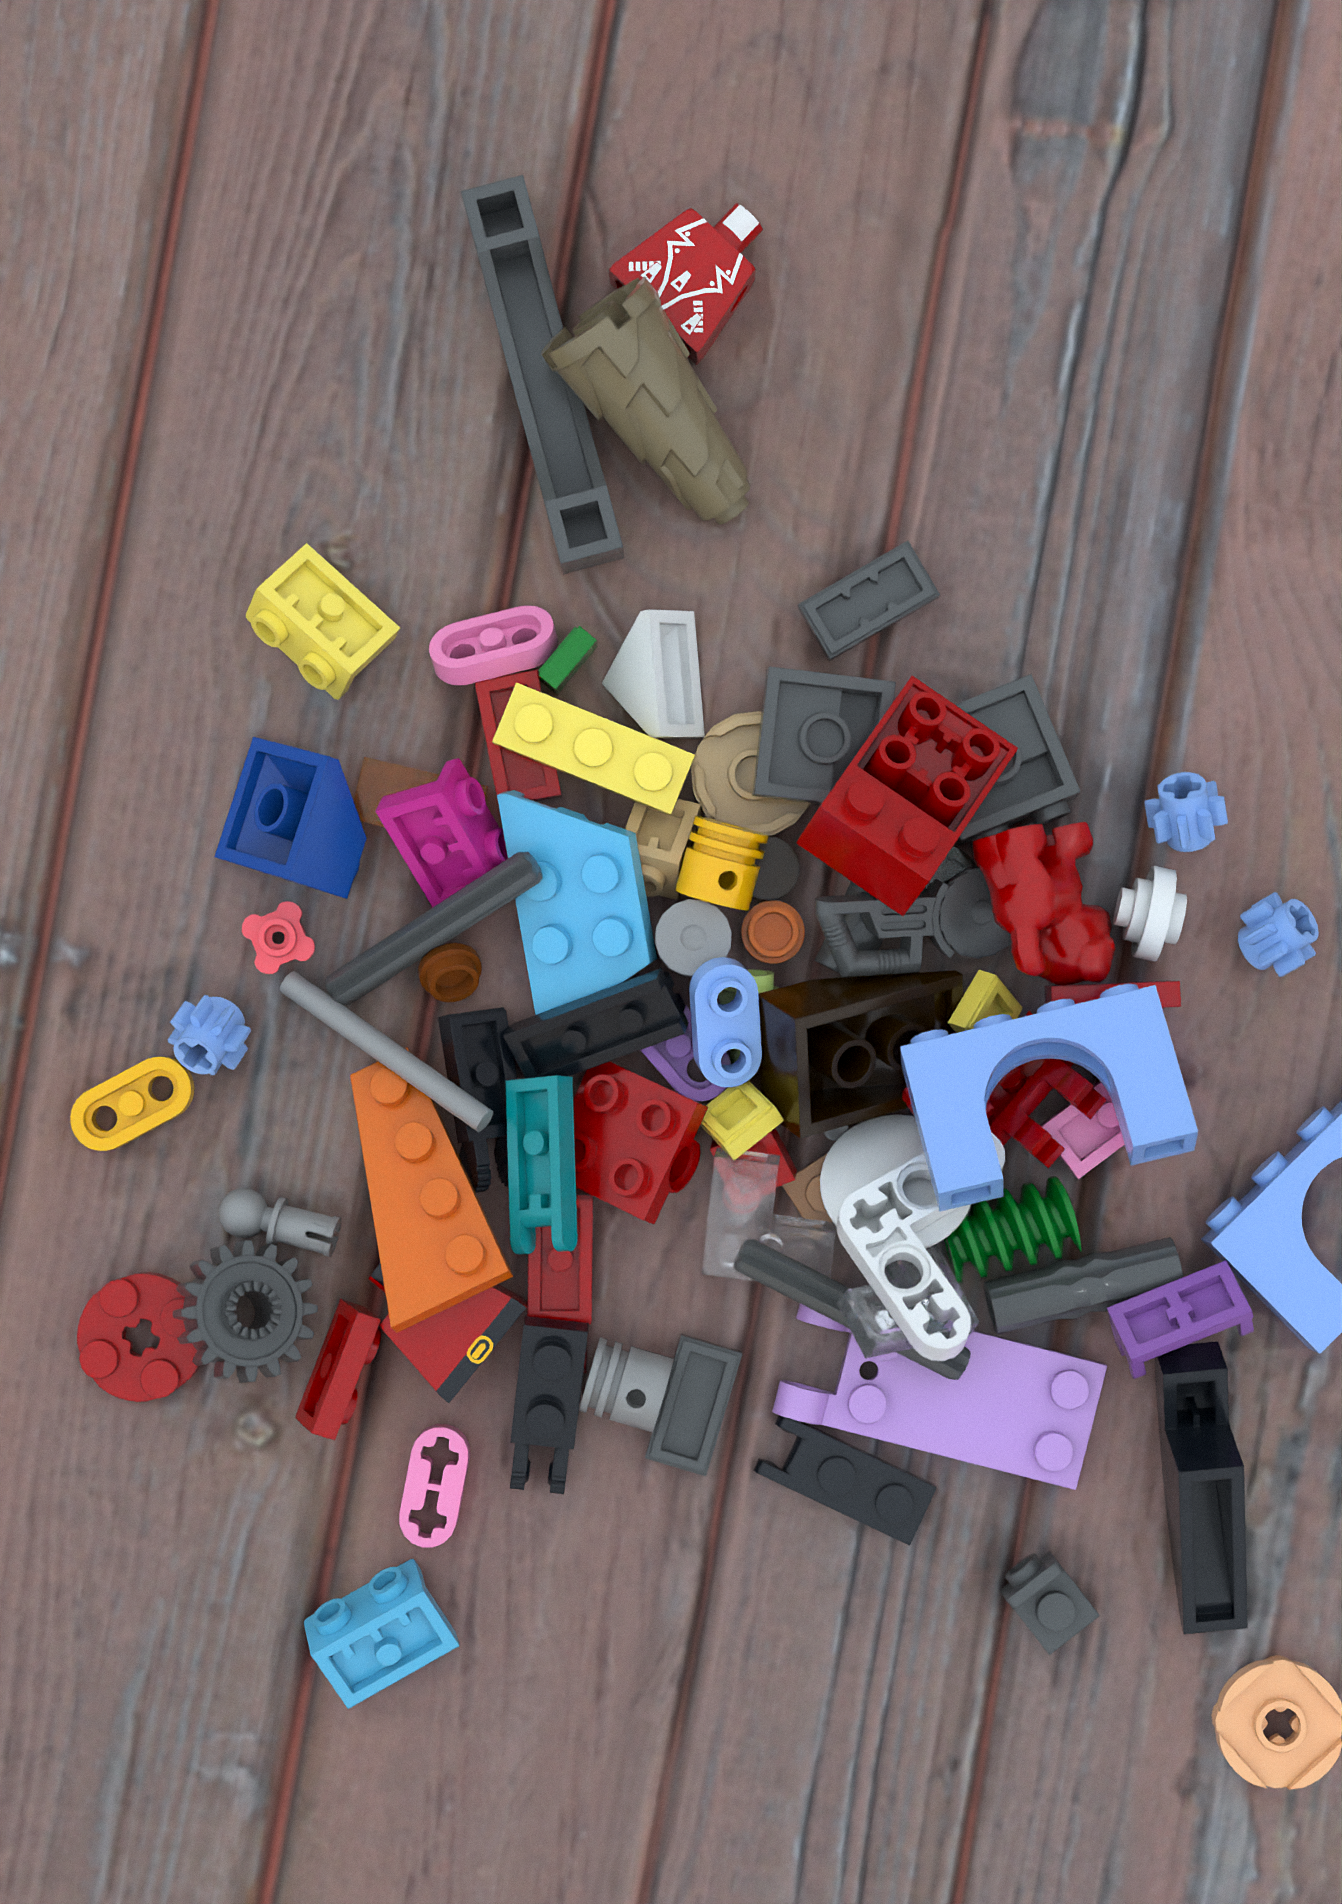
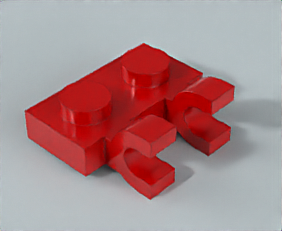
[988,1011,1107,1169]

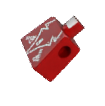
[609,203,763,365]

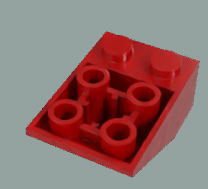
[796,676,1018,916]

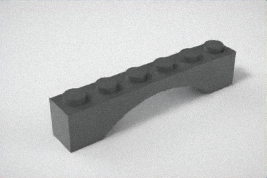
[461,175,624,575]

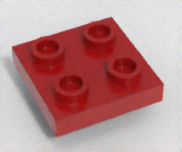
[573,1061,708,1224]

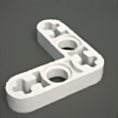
[837,1133,1005,1361]

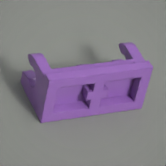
[1107,1260,1254,1379]

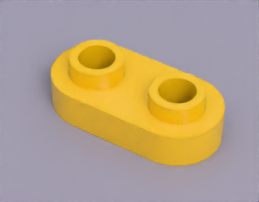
[70,1057,194,1151]

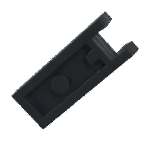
[753,1415,937,1546]

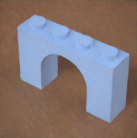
[900,984,1198,1212]
[1201,1100,1342,1354]

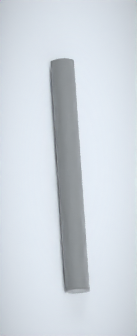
[280,971,493,1132]

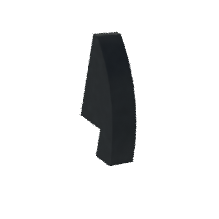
[1155,1341,1248,1635]

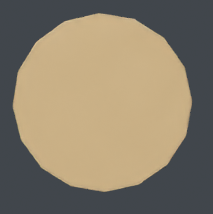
[691,711,811,837]

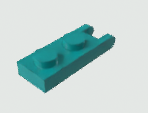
[506,1075,578,1255]

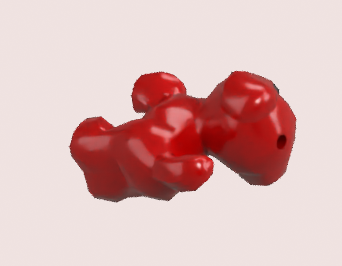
[972,822,1116,985]

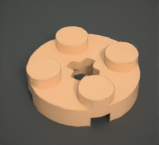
[1211,1655,1342,1790]

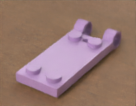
[772,1304,1107,1490]

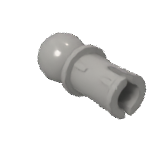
[219,1188,342,1257]

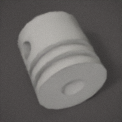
[655,899,732,977]
[579,1337,674,1432]

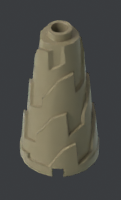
[541,276,751,525]

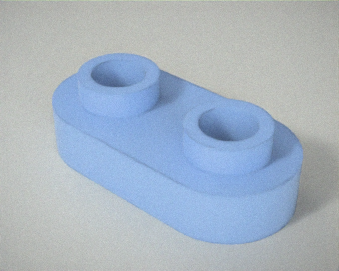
[689,957,762,1088]

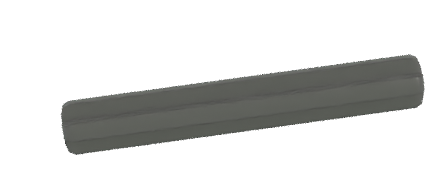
[325,852,543,1005]
[733,1239,971,1380]

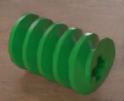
[944,1176,1082,1284]

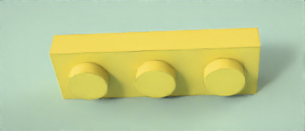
[492,682,695,816]

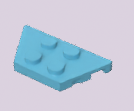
[497,790,657,1015]

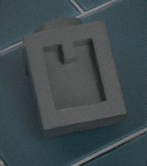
[1000,1551,1100,1655]

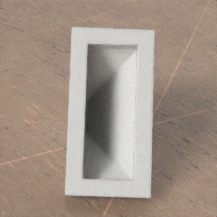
[602,609,705,739]

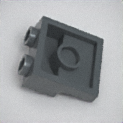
[752,666,896,806]
[955,674,1081,846]

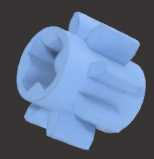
[1144,772,1228,852]
[1238,892,1319,977]
[167,995,251,1075]

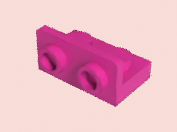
[375,758,508,908]

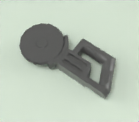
[815,866,1011,977]

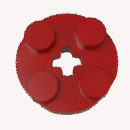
[77,1272,200,1402]

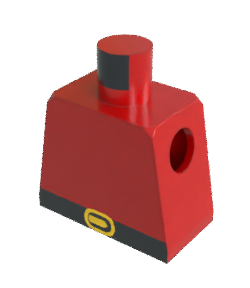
[368,1263,528,1403]

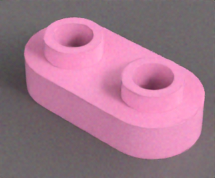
[429,606,558,685]

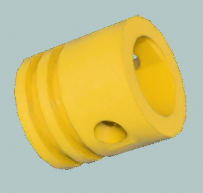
[675,816,769,911]

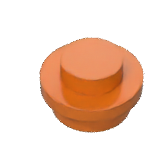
[741,900,805,964]

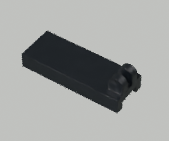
[503,968,689,1078]

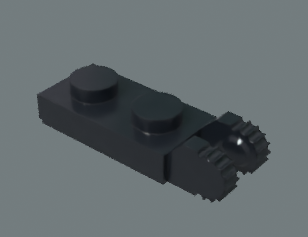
[438,1007,517,1193]
[510,1316,589,1494]

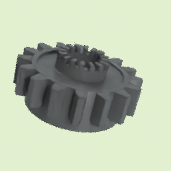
[173,1240,318,1383]

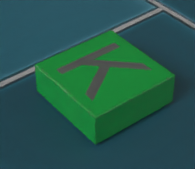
[538,626,598,695]

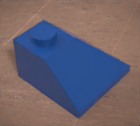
[214,737,367,899]

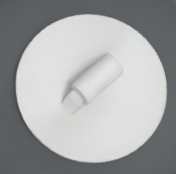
[820,1115,971,1248]

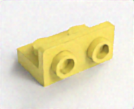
[246,543,400,700]

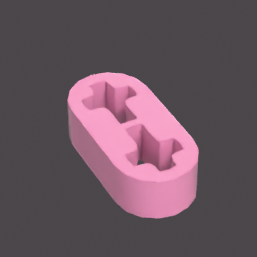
[399,1424,470,1548]

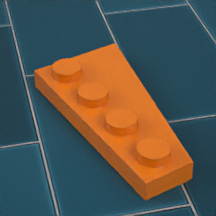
[350,1047,513,1333]

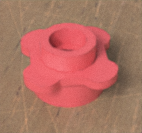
[242,901,315,974]

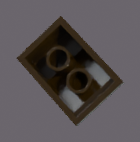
[758,970,963,1139]

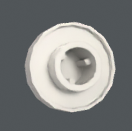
[1113,866,1187,962]

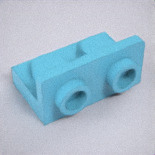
[304,1559,460,1709]

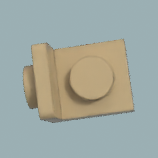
[625,799,701,899]

